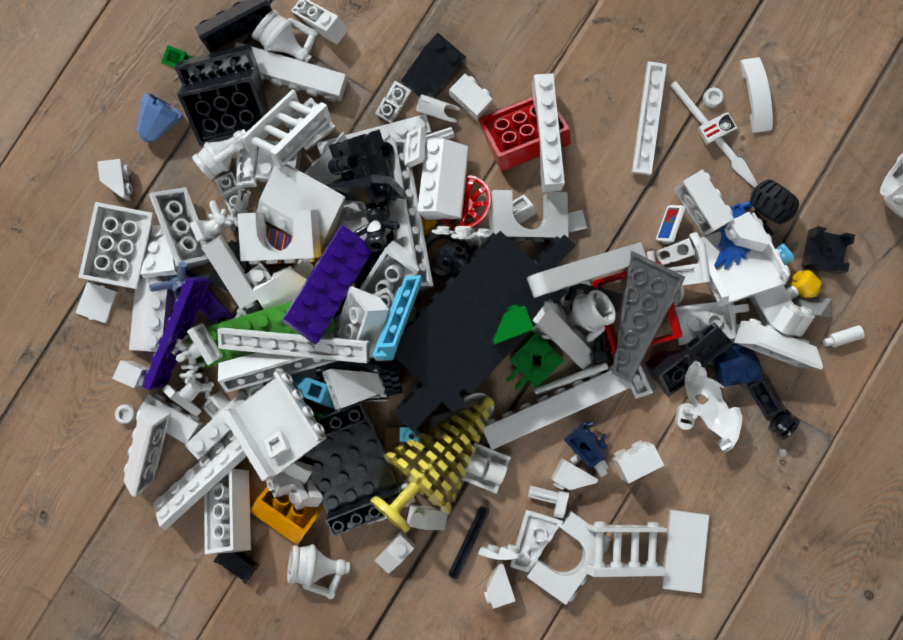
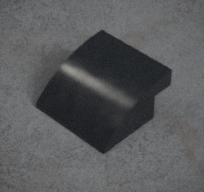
[175,44,269,146]

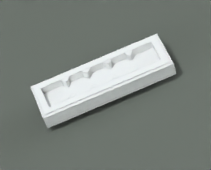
[236,146,257,188]

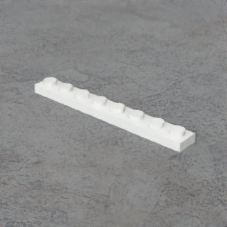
[217,327,370,363]

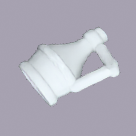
[252,9,318,63]
[192,129,246,180]
[566,290,616,346]
[287,544,350,599]

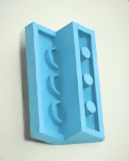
[372,275,423,361]

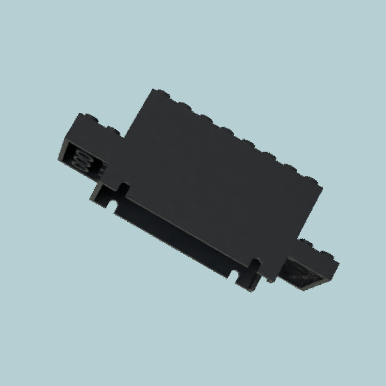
[394,231,576,432]

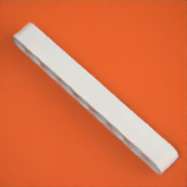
[527,242,647,298]

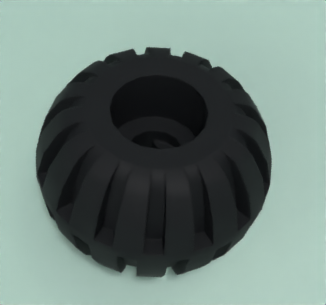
[750,179,799,224]

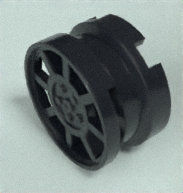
[768,409,800,440]

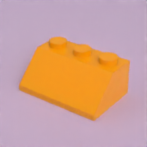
[250,487,324,545]

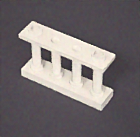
[241,89,331,168]
[585,521,667,577]

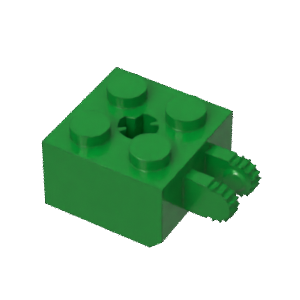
[506,333,564,390]

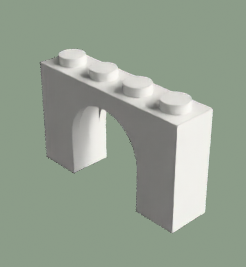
[489,190,569,243]
[237,210,321,264]
[526,509,611,605]

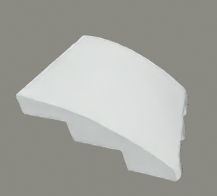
[252,266,308,309]

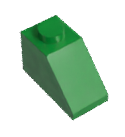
[492,304,534,345]

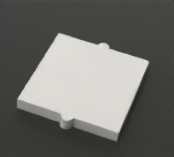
[76,282,118,323]

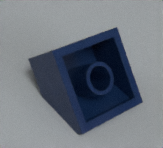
[713,344,763,387]

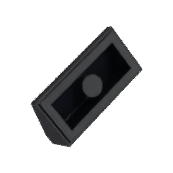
[746,374,785,419]

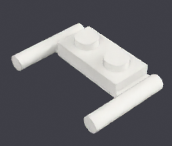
[647,243,710,286]

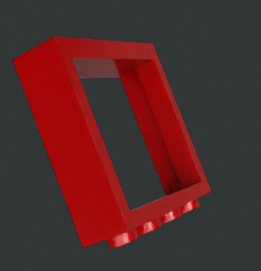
[592,261,683,355]

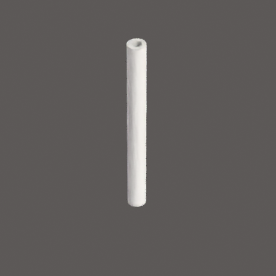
[534,361,609,396]

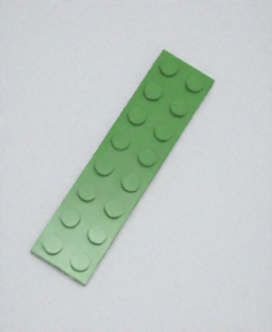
[185,300,338,370]

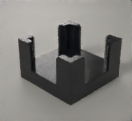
[801,226,855,274]

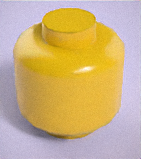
[791,270,822,298]

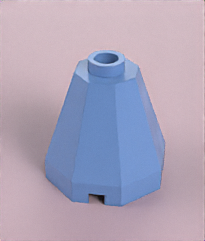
[136,92,183,143]

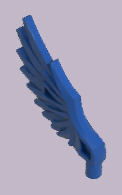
[714,201,752,269]

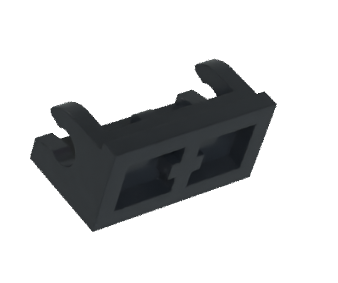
[213,552,259,584]

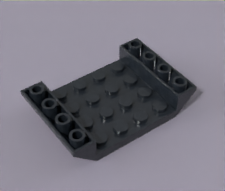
[302,401,406,537]

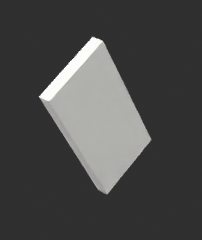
[661,510,709,593]

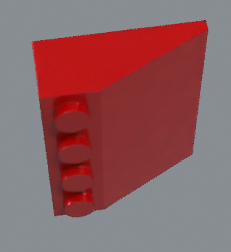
[478,97,571,172]

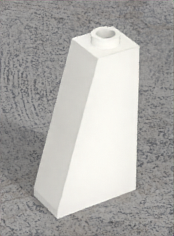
[202,234,257,309]

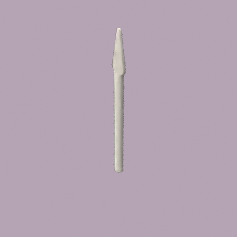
[670,81,758,188]

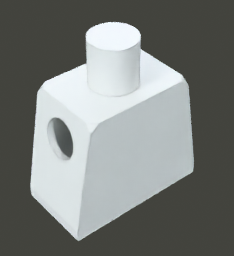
[748,285,799,326]

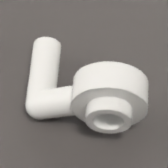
[570,454,609,478]

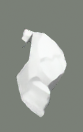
[684,360,742,453]

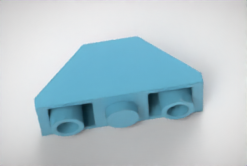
[292,374,342,411]

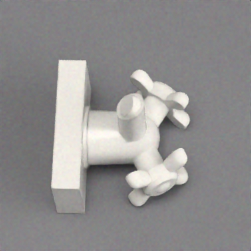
[189,200,238,241]
[172,323,223,370]
[162,370,214,417]

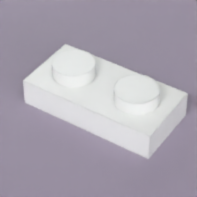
[404,126,426,168]

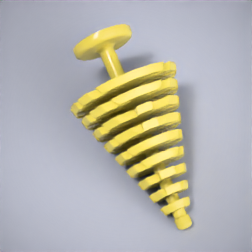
[370,396,495,533]

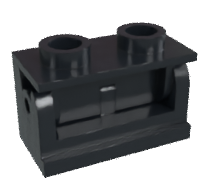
[684,321,733,368]

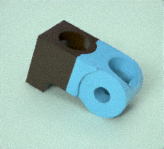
[384,426,420,447]

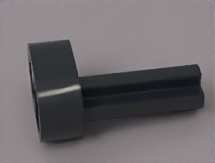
[589,331,612,363]

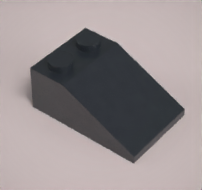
[401,32,466,99]

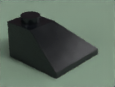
[645,350,693,398]

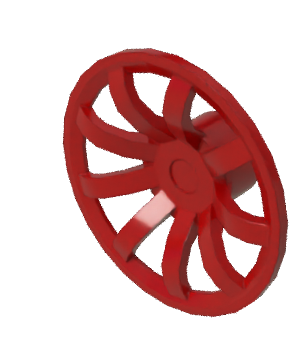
[441,176,492,229]

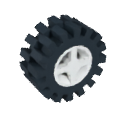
[381,359,403,397]

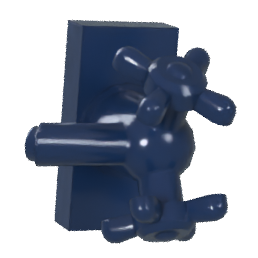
[564,421,608,468]

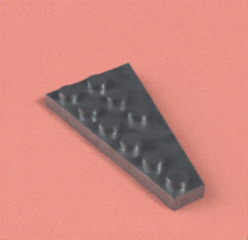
[612,251,686,383]

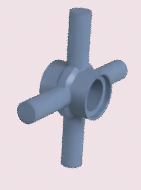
[149,261,209,302]

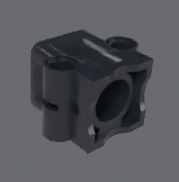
[328,129,394,182]

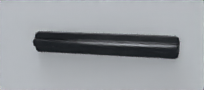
[449,506,490,579]

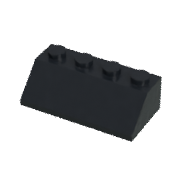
[195,0,272,53]

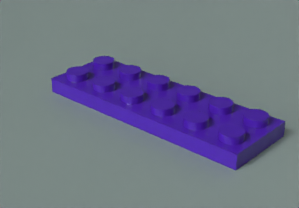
[281,224,372,344]
[142,278,210,390]

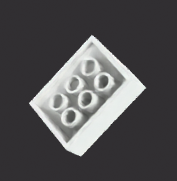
[257,164,346,252]
[78,202,154,289]

